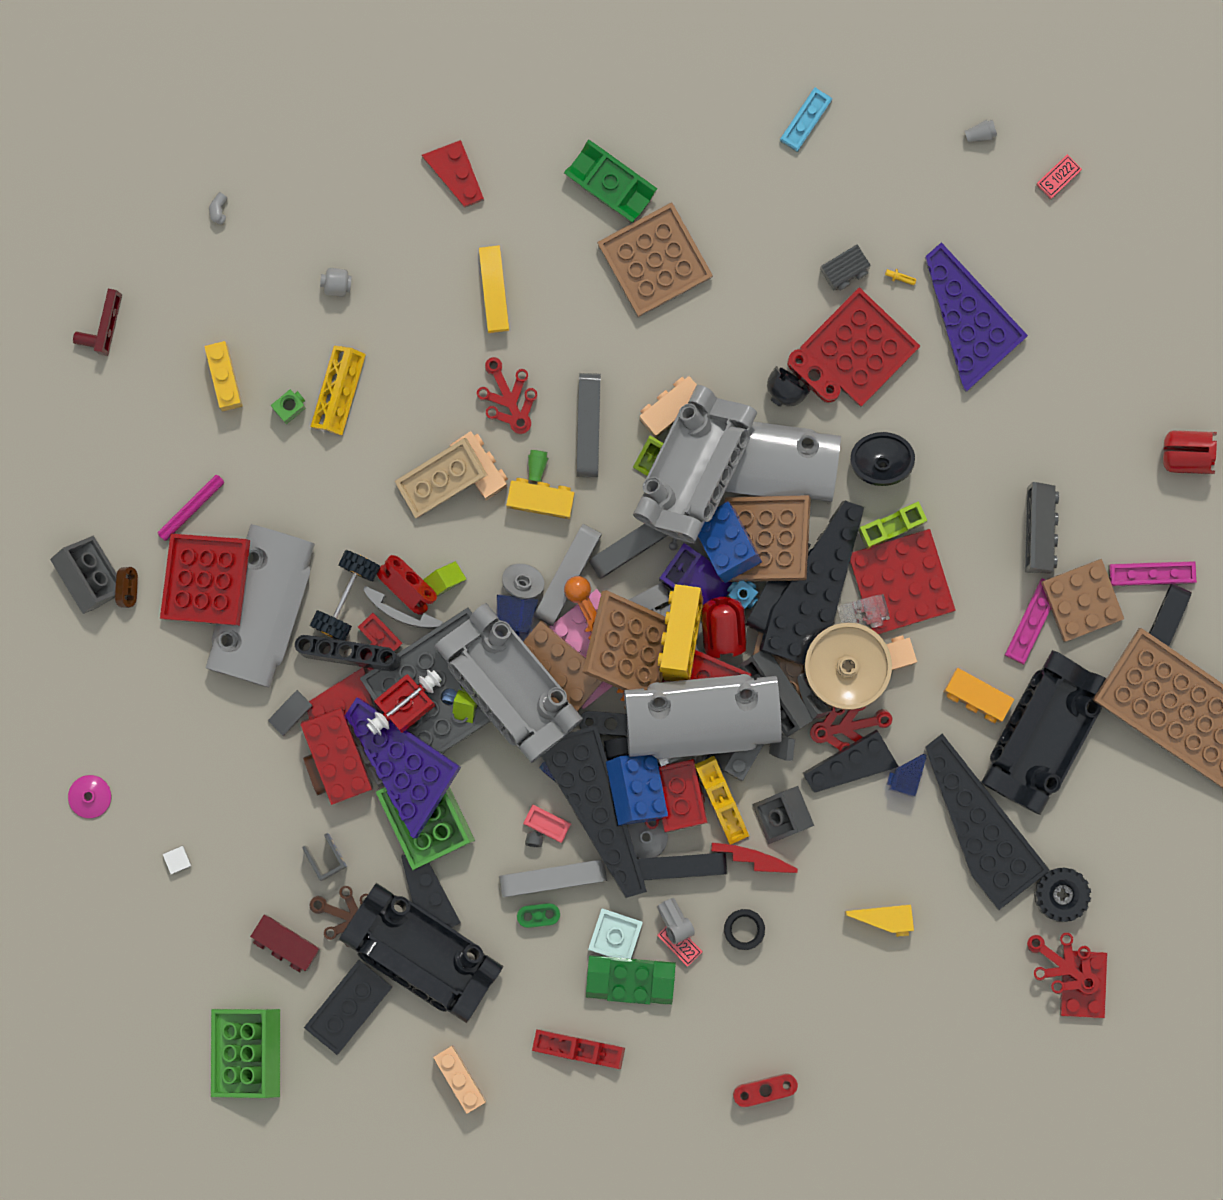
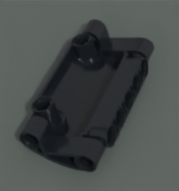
[981,650,1106,815]
[339,882,504,1023]

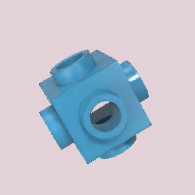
[727,581,758,610]

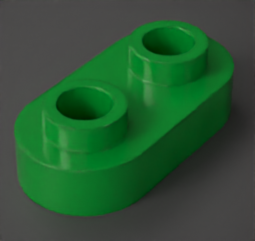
[517,903,560,928]

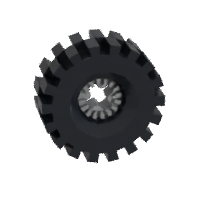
[1034,868,1091,922]

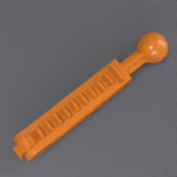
[564,576,626,709]

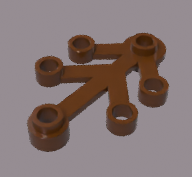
[309,886,368,947]

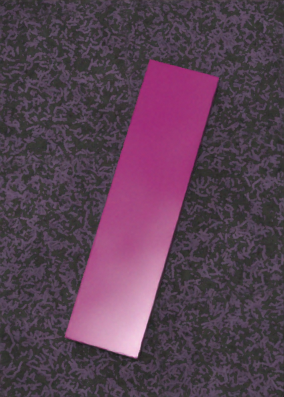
[1109,561,1197,586]
[1004,578,1051,665]

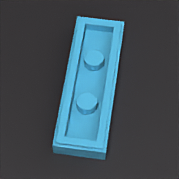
[780,87,833,152]

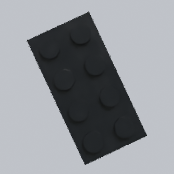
[304,959,393,1055]

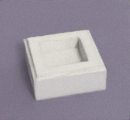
[163,846,192,874]

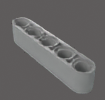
[534,524,602,626]
[499,860,607,897]

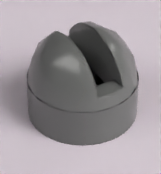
[525,831,543,847]

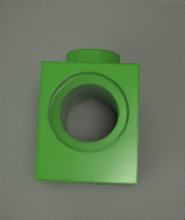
[271,389,306,424]

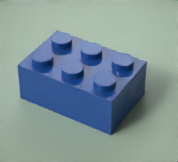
[698,501,762,583]
[606,755,668,826]

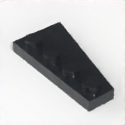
[803,729,899,793]
[401,854,461,928]

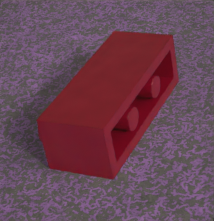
[250,914,321,972]

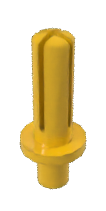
[885,269,916,286]

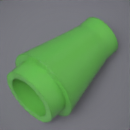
[528,450,549,481]

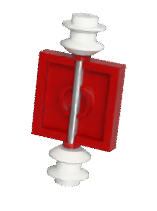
[366,670,442,736]

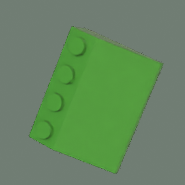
[376,786,475,870]
[211,1009,280,1098]

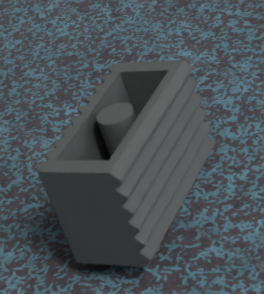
[820,244,871,291]

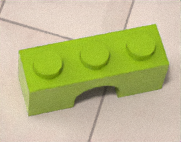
[858,501,928,549]

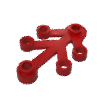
[477,357,537,434]
[810,706,893,751]
[1027,933,1100,995]

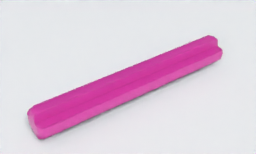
[158,475,224,541]

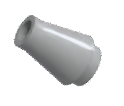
[965,120,997,143]

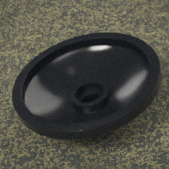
[850,432,915,486]

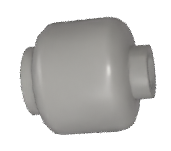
[320,268,352,297]

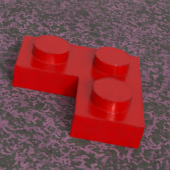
[358,613,403,671]

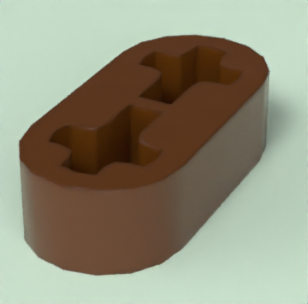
[115,567,138,608]
[303,754,326,796]

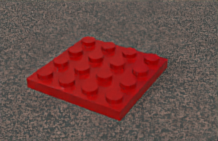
[800,287,920,407]
[850,529,956,634]
[160,534,250,626]

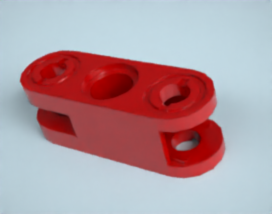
[787,349,841,403]
[377,555,437,615]
[733,1074,798,1107]

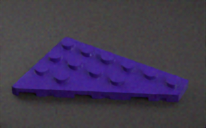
[925,242,1028,392]
[345,697,461,839]

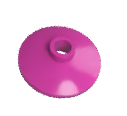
[68,775,112,818]

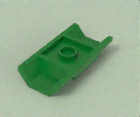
[564,139,658,223]
[586,955,676,1005]

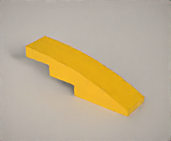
[479,245,509,333]
[695,756,749,845]

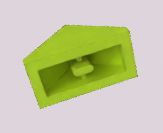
[633,436,663,476]
[423,561,467,597]
[452,686,477,724]

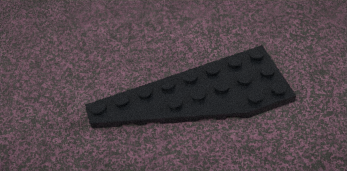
[759,500,864,666]

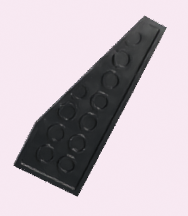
[925,733,1050,910]

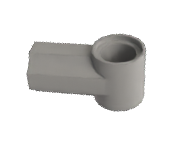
[657,898,695,944]

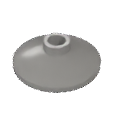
[502,564,544,599]
[628,821,668,859]

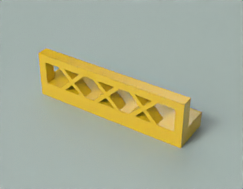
[310,345,366,435]

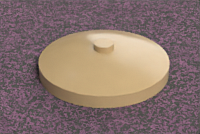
[805,623,892,710]

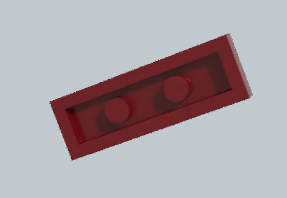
[73,288,122,356]

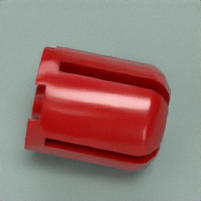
[1163,430,1217,474]
[701,597,747,658]

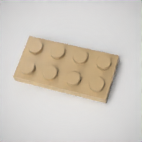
[395,438,487,518]

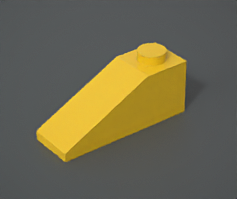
[845,905,914,937]

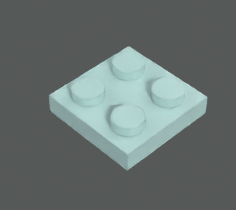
[588,908,643,959]

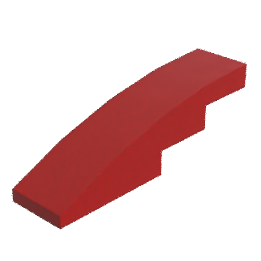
[711,843,798,873]
[532,1029,625,1069]

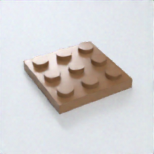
[1041,559,1124,642]

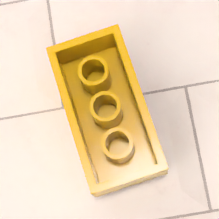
[658,584,703,681]

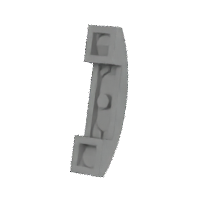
[363,586,443,629]

